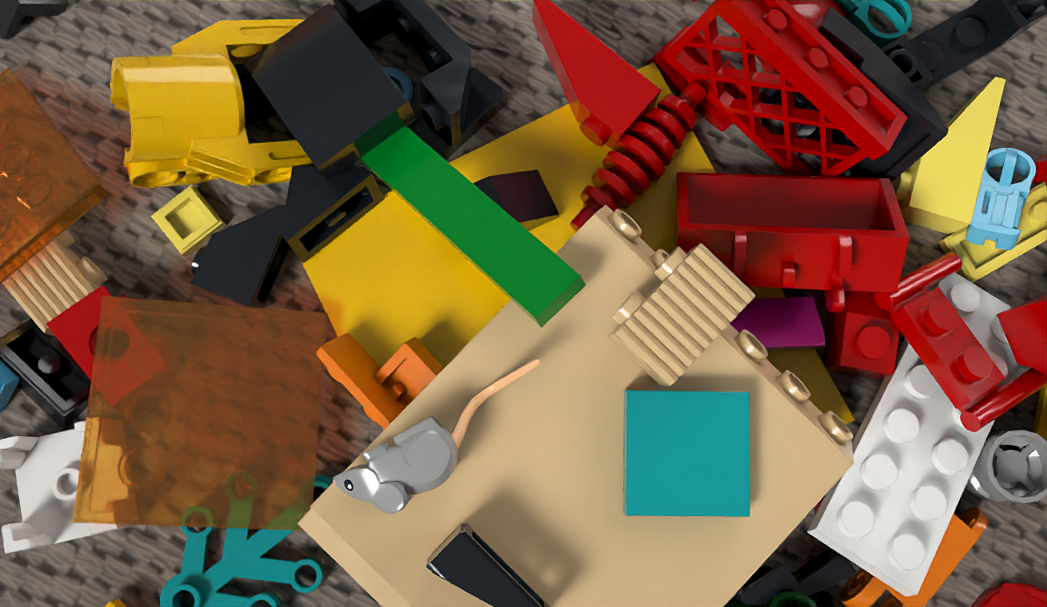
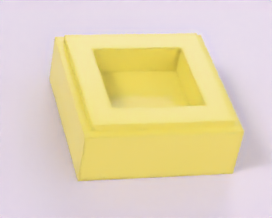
[151,184,227,257]

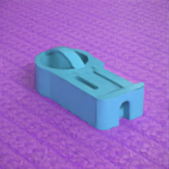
[966,148,1036,250]

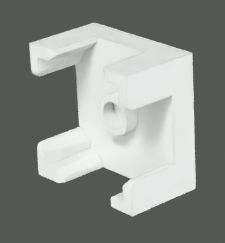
[0,418,140,554]

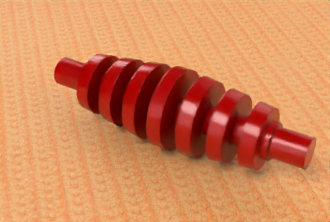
[570,81,707,232]

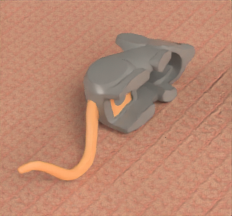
[333,359,540,514]

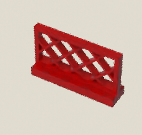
[661,0,908,177]

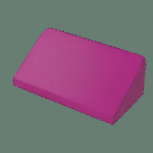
[729,297,825,352]

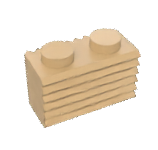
[0,213,107,336]
[609,243,755,386]

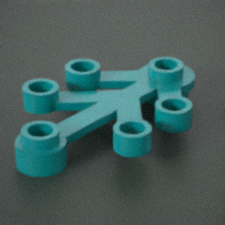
[160,471,333,607]

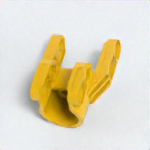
[110,19,315,188]

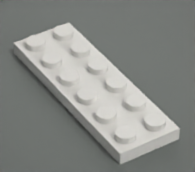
[807,272,1019,597]

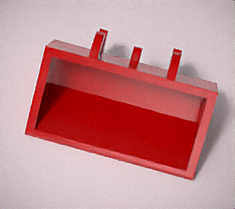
[674,172,910,313]

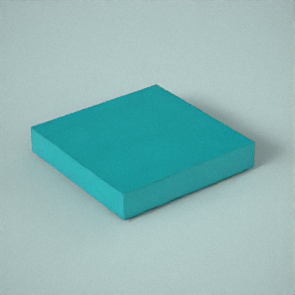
[623,390,750,517]

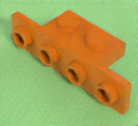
[316,333,444,430]

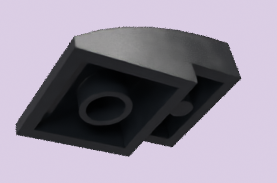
[244,3,416,181]
[759,6,949,183]

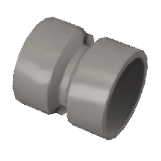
[965,430,1047,503]

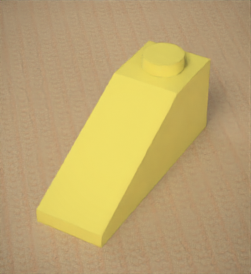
[892,77,1006,235]

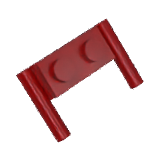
[874,252,1047,432]

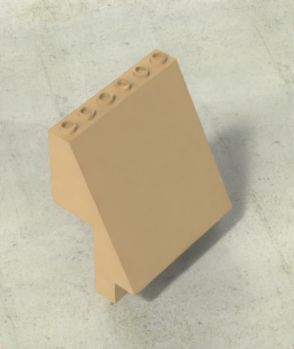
[297,205,854,607]

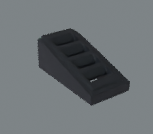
[426,523,550,607]

